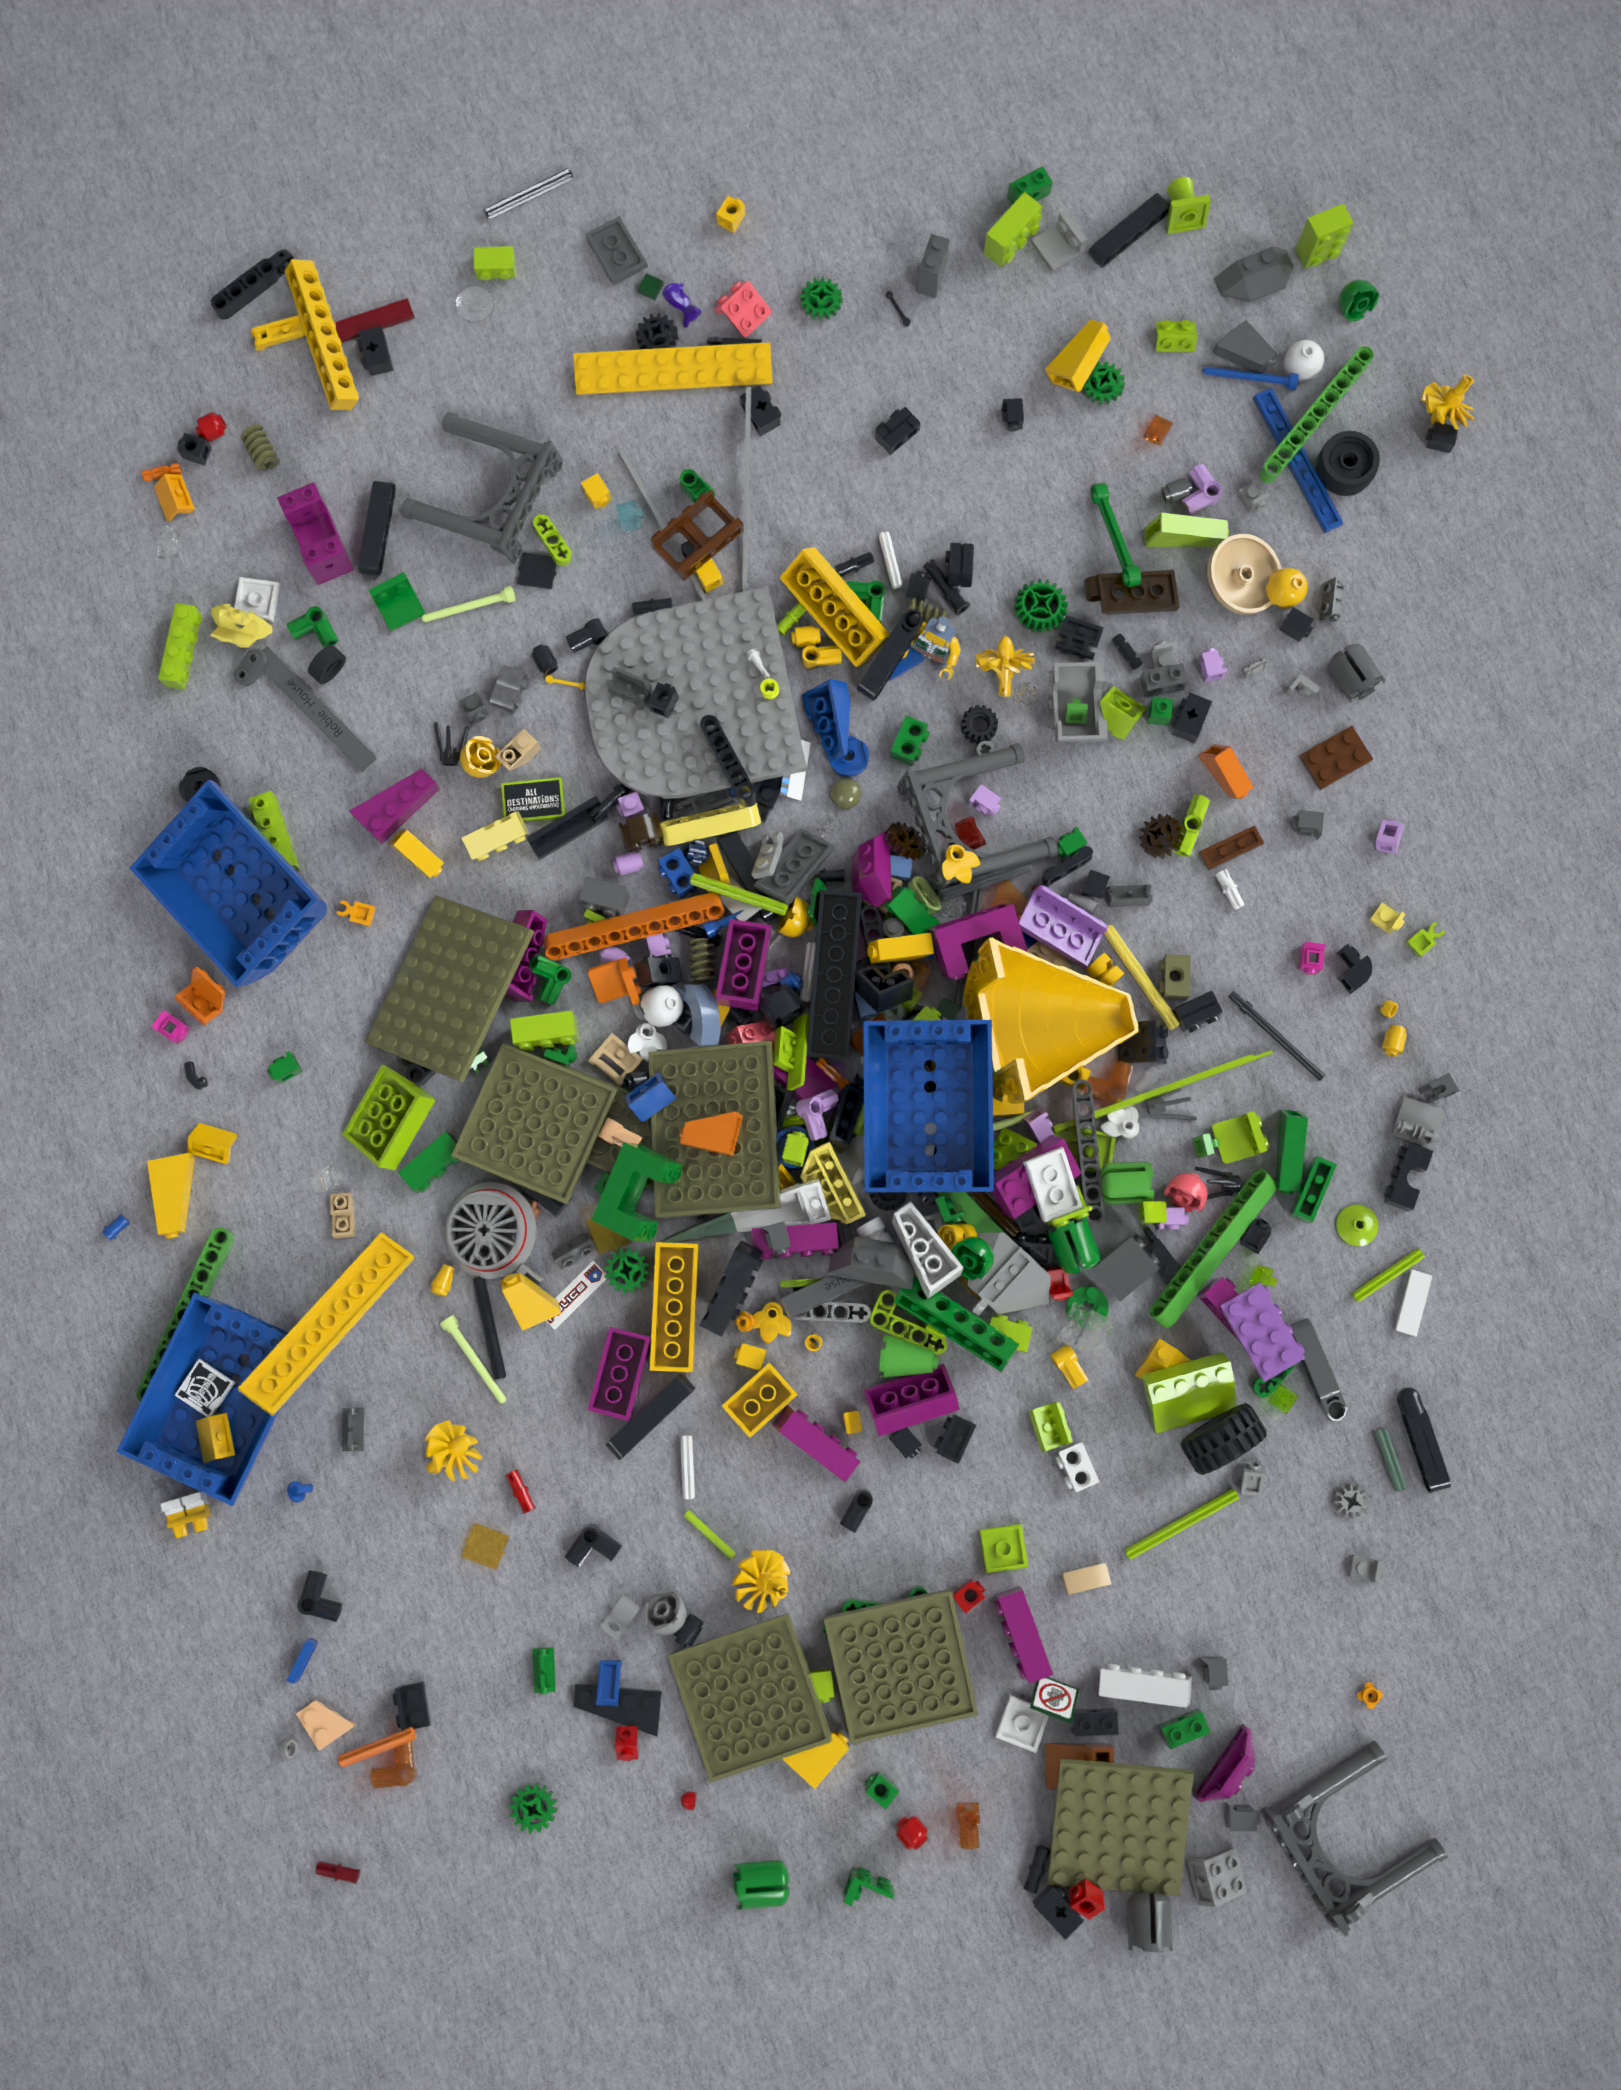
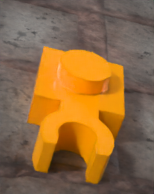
[337,900,376,927]

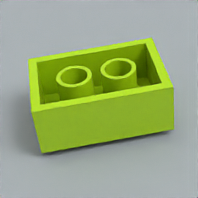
[984,192,1043,268]
[1295,203,1354,268]
[510,1010,580,1052]

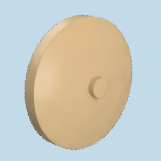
[1207,534,1281,615]

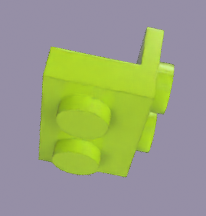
[1155,320,1198,352]
[1028,1402,1072,1452]

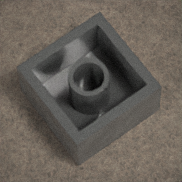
[579,876,629,918]

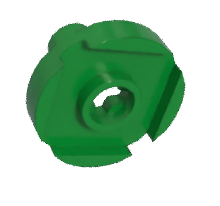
[1066,1286,1109,1329]

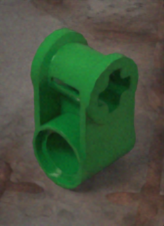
[680,469,716,503]

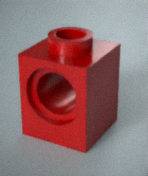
[952,1579,986,1614]
[1069,1879,1105,1920]

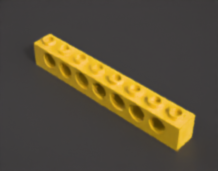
[285,259,359,410]

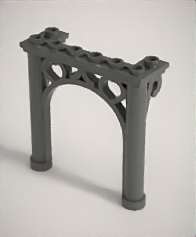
[401,412,563,564]
[898,743,1058,895]
[1263,1740,1448,1937]

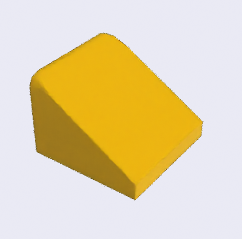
[843,1411,862,1434]

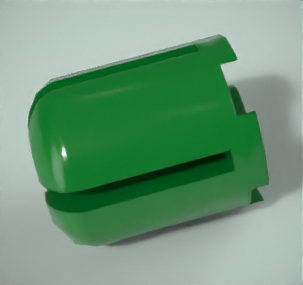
[1046,1217,1101,1274]
[733,1860,790,1910]

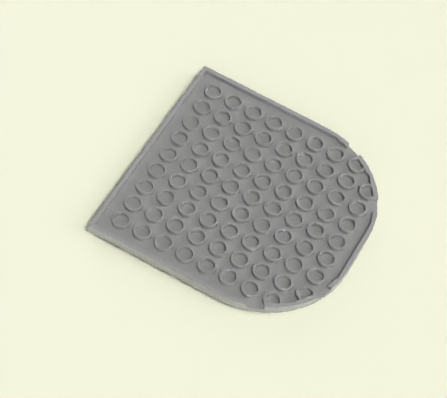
[585,586,808,799]

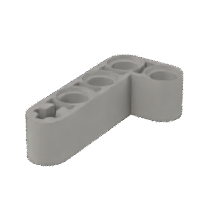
[789,1286,871,1323]

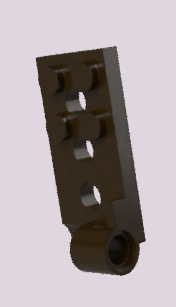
[1084,570,1180,615]

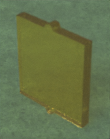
[586,1219,631,1255]
[462,1523,510,1570]

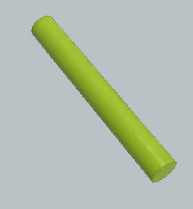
[684,1510,736,1560]

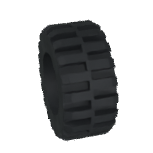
[1181,1403,1267,1475]

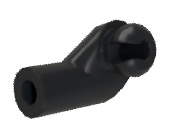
[184,1061,208,1090]

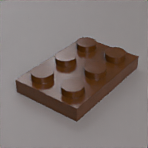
[1299,726,1373,790]

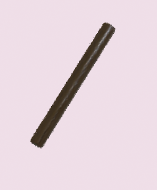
[933,1146,1020,1237]

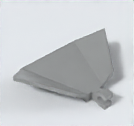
[967,1232,1050,1316]

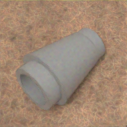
[1068,893,1099,916]

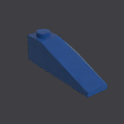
[802,679,850,763]

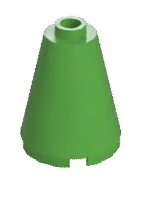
[879,1335,939,1378]

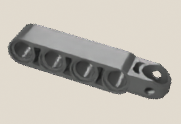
[1290,1318,1347,1421]

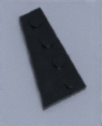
[573,1683,662,1737]

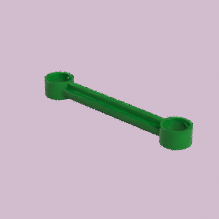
[1090,482,1141,588]

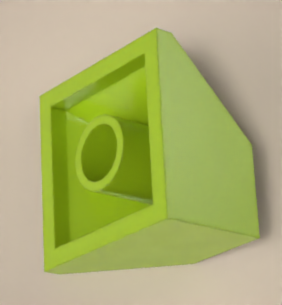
[1100,686,1147,740]

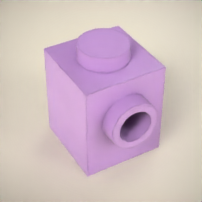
[616,792,645,820]

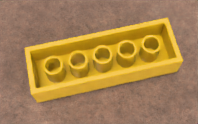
[779,547,890,667]
[650,1242,700,1372]

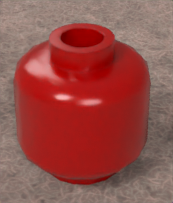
[195,412,227,442]
[896,1816,928,1851]

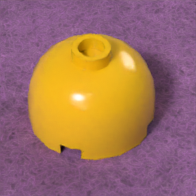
[1266,567,1308,609]
[460,736,501,778]
[777,897,814,938]

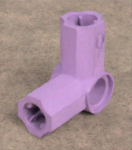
[1181,464,1222,516]
[796,1089,839,1141]

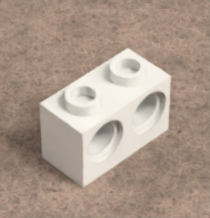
[1055,1442,1099,1492]

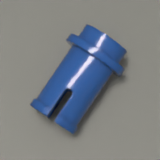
[102,1214,130,1241]

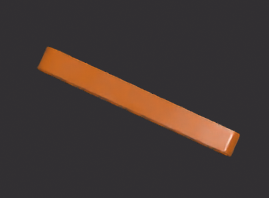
[544,892,724,960]

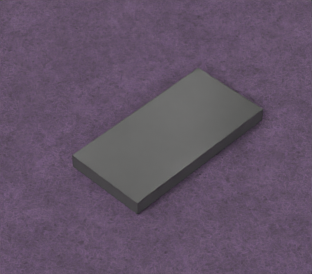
[754,828,835,906]

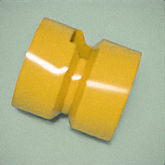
[1085,953,1125,987]
[937,1223,977,1251]

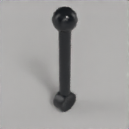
[885,291,911,327]

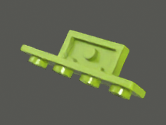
[773,1014,810,1091]

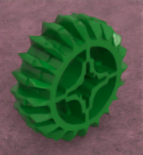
[1014,579,1068,634]

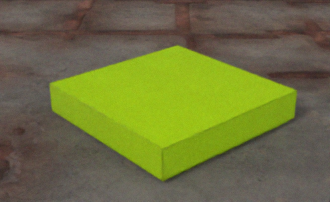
[979,1524,1028,1573]

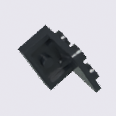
[1118,1020,1169,1065]

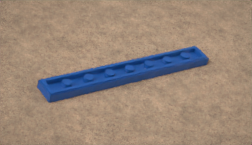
[1253,388,1343,534]

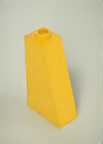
[1045,319,1111,392]
[147,1153,195,1239]

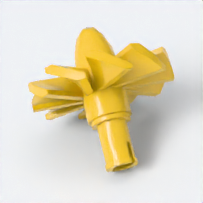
[1420,374,1474,430]
[976,636,1035,697]
[424,1421,482,1481]
[732,1548,790,1613]

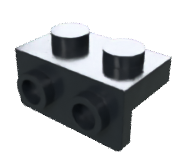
[934,1414,976,1464]

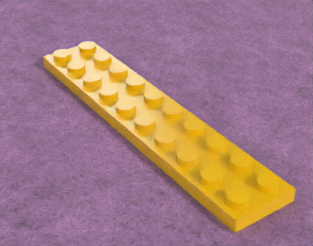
[573,342,773,395]
[238,1232,414,1416]

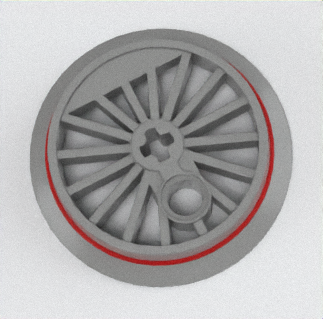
[445,1182,537,1279]

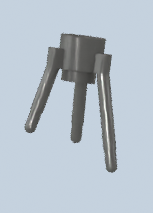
[1147,1088,1197,1120]

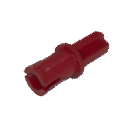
[315,1861,361,1884]

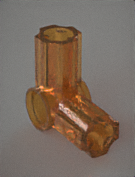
[1084,1061,1133,1104]
[370,1741,417,1788]
[956,1802,980,1849]

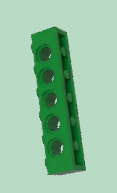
[894,1276,1019,1373]

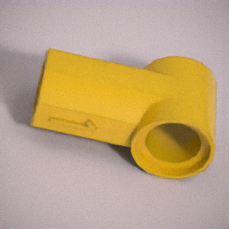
[801,645,842,669]
[1050,1344,1088,1389]

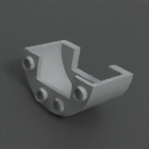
[1048,662,1108,743]

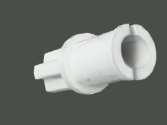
[1215,869,1244,910]

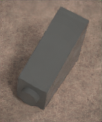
[1213,320,1277,373]

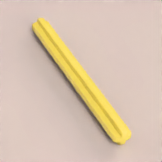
[1104,925,1180,1030]

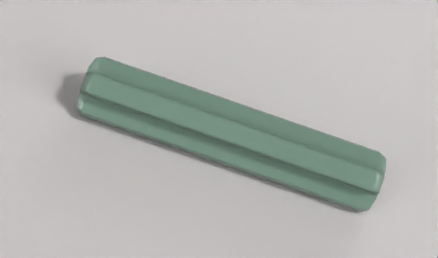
[1375,1428,1407,1491]

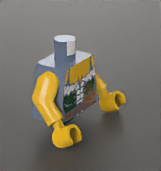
[903,617,960,680]

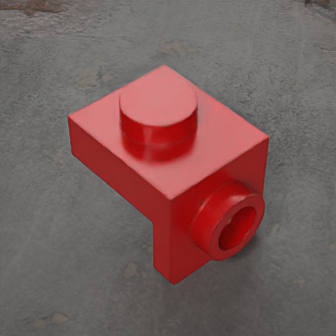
[1045,1267,1073,1301]
[615,1726,639,1761]

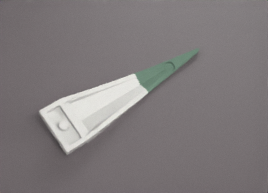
[664,1179,831,1243]

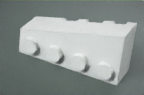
[892,1202,964,1299]
[1099,1664,1192,1708]

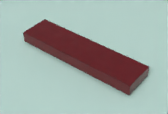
[335,298,415,343]

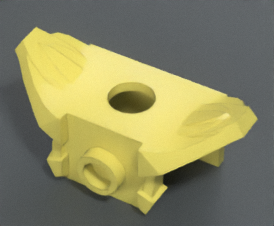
[211,604,273,648]

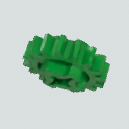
[800,277,843,321]
[1082,361,1125,405]
[604,1248,650,1294]
[509,1783,558,1834]

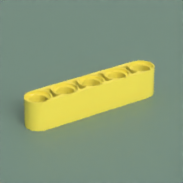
[660,802,761,846]

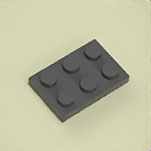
[585,216,648,285]

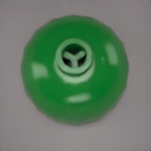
[1338,279,1379,322]
[951,1236,994,1280]

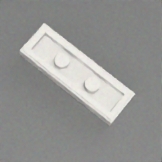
[1394,1270,1432,1337]

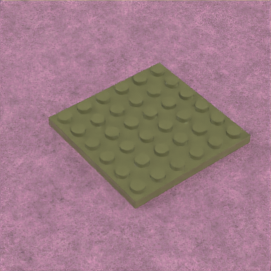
[451,1043,618,1205]
[824,1588,978,1744]
[668,1613,833,1783]
[1047,1759,1194,1896]

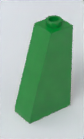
[1275,1109,1308,1195]

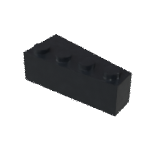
[699,1240,764,1337]

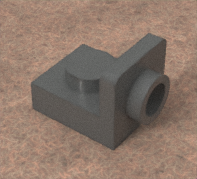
[459,692,489,723]

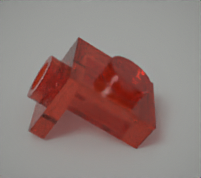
[955,816,986,850]

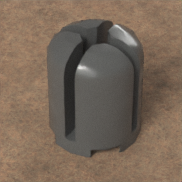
[1328,644,1386,703]
[1128,1892,1173,1952]

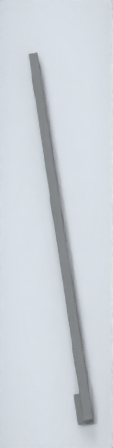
[742,387,751,592]
[618,449,707,600]

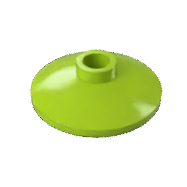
[1336,1204,1379,1246]

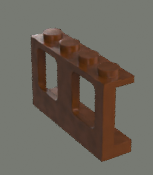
[651,490,744,581]

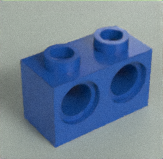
[657,848,697,899]

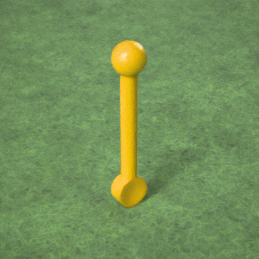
[545,675,585,690]

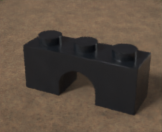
[1384,1142,1433,1212]

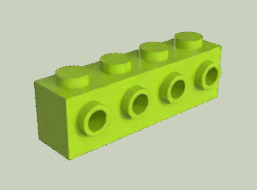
[158,603,202,690]
[248,790,301,871]

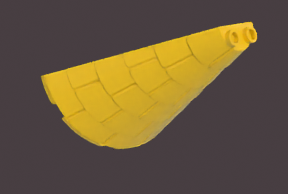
[963,938,1139,1104]

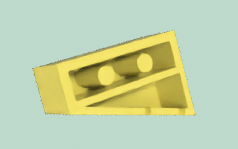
[462,811,529,861]

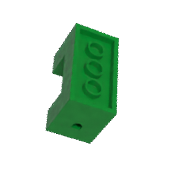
[591,1142,683,1242]

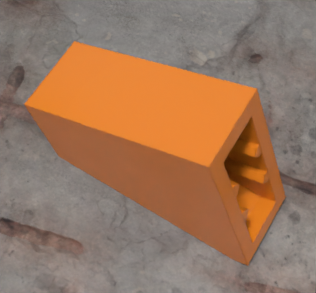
[1198,744,1254,799]
[679,1112,743,1156]

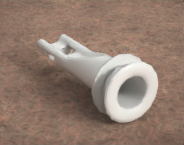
[746,648,771,679]

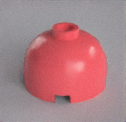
[1164,1173,1208,1212]

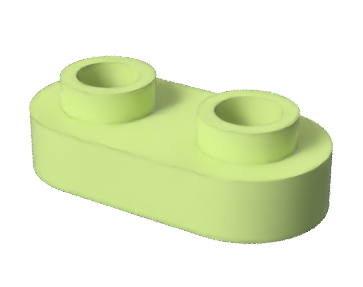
[908,876,941,914]

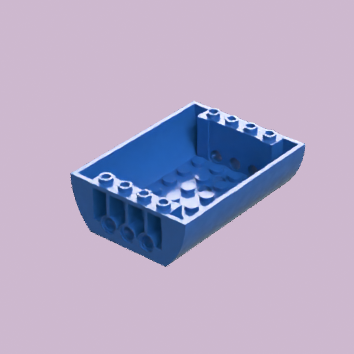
[129,780,327,987]
[864,1019,994,1192]
[116,1293,289,1506]

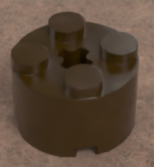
[618,813,664,852]

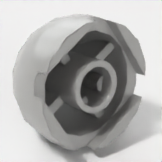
[642,1589,687,1635]

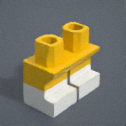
[160,1492,211,1539]

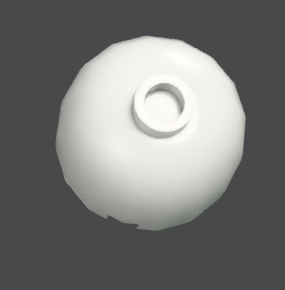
[1283,340,1324,382]
[641,985,683,1027]

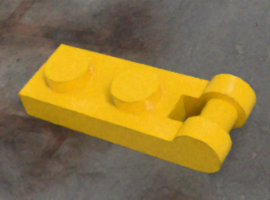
[250,315,306,351]

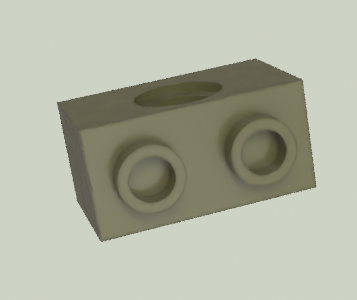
[1159,954,1191,1000]

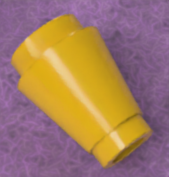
[430,1264,455,1297]

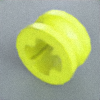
[760,678,779,700]

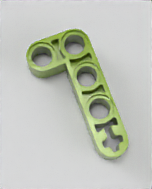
[870,1290,948,1355]

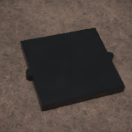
[518,552,557,589]

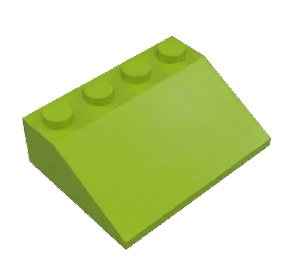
[342,1064,436,1170]
[1141,1352,1236,1434]

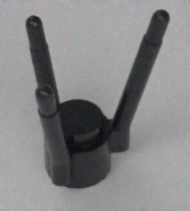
[434,722,469,766]
[1195,1167,1241,1200]

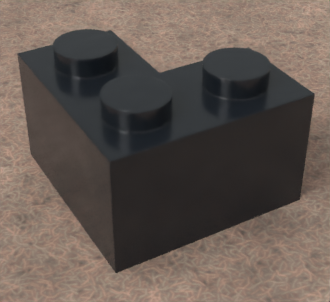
[855,964,914,1013]

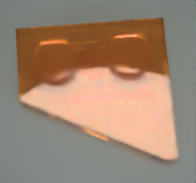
[991,879,1028,920]

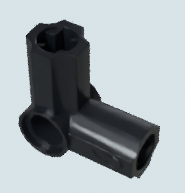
[564,1524,623,1567]
[297,1570,343,1622]

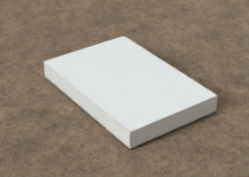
[1023,1147,1082,1222]

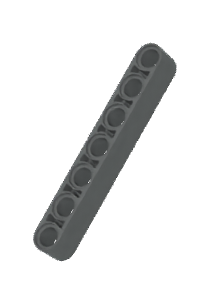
[1071,1079,1104,1224]

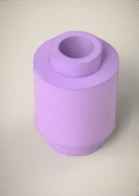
[613,851,644,876]
[599,946,631,964]

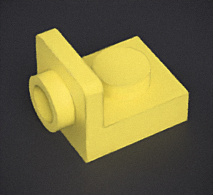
[1369,902,1405,934]

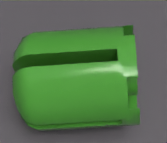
[1100,1161,1154,1205]

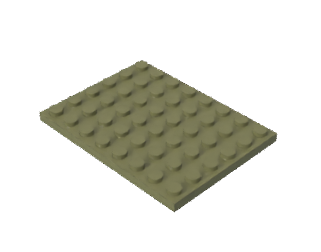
[365,895,534,1083]
[648,1041,781,1218]

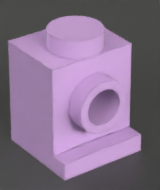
[1199,648,1228,682]
[968,784,1001,816]
[1376,820,1403,854]
[646,933,672,958]
[1022,1107,1054,1143]
[1156,1208,1188,1230]

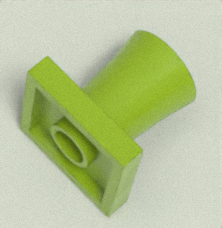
[1166,177,1211,234]

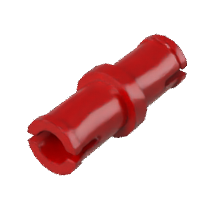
[505,1469,536,1514]

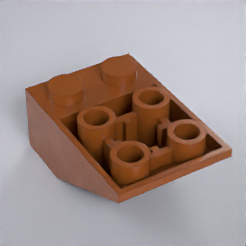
[1045,1743,1114,1790]

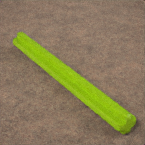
[1124,1489,1239,1560]

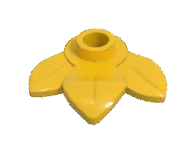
[942,844,980,884]
[753,1302,792,1343]

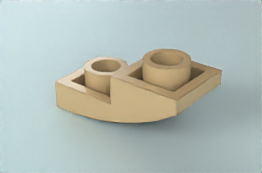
[330,1192,355,1239]
[1061,1563,1111,1595]

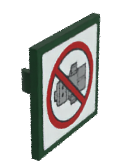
[1029,1677,1079,1724]

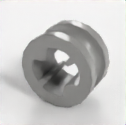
[976,741,995,756]

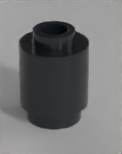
[531,644,558,676]
[623,1070,649,1093]
[674,1613,704,1647]

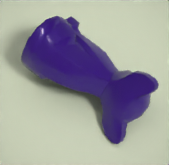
[662,283,701,328]

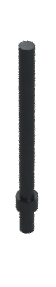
[1228,991,1326,1081]

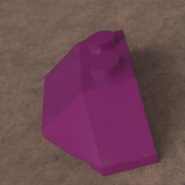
[852,831,891,907]
[1193,1724,1256,1802]

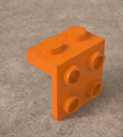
[587,957,642,1005]
[175,966,225,1026]

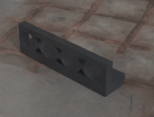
[526,796,609,860]

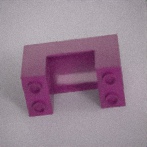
[277,482,355,585]
[927,903,1028,980]

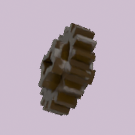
[1139,814,1184,859]
[884,822,927,861]

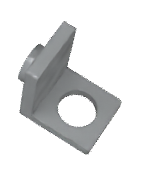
[600,1595,640,1640]

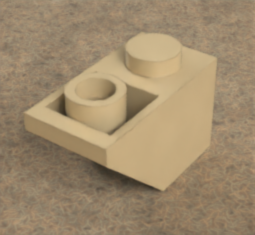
[495,729,541,771]

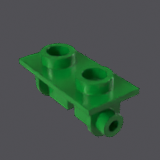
[532,1647,556,1694]

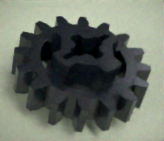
[636,313,679,350]

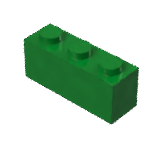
[882,886,941,935]
[398,1131,459,1193]
[1288,1156,1337,1224]

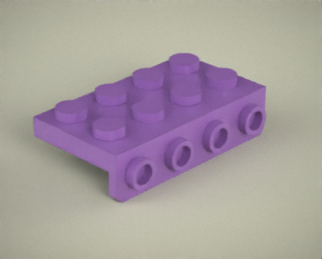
[1018,885,1108,969]
[1219,1283,1305,1382]

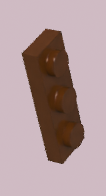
[1199,825,1264,871]

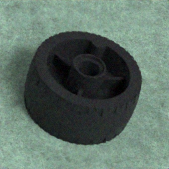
[1316,431,1380,496]

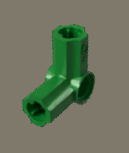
[847,581,885,623]
[286,606,339,648]
[529,954,572,1005]

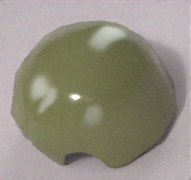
[831,778,862,810]

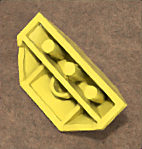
[801,1142,866,1224]

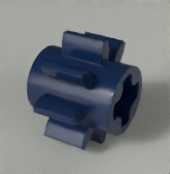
[684,840,709,867]

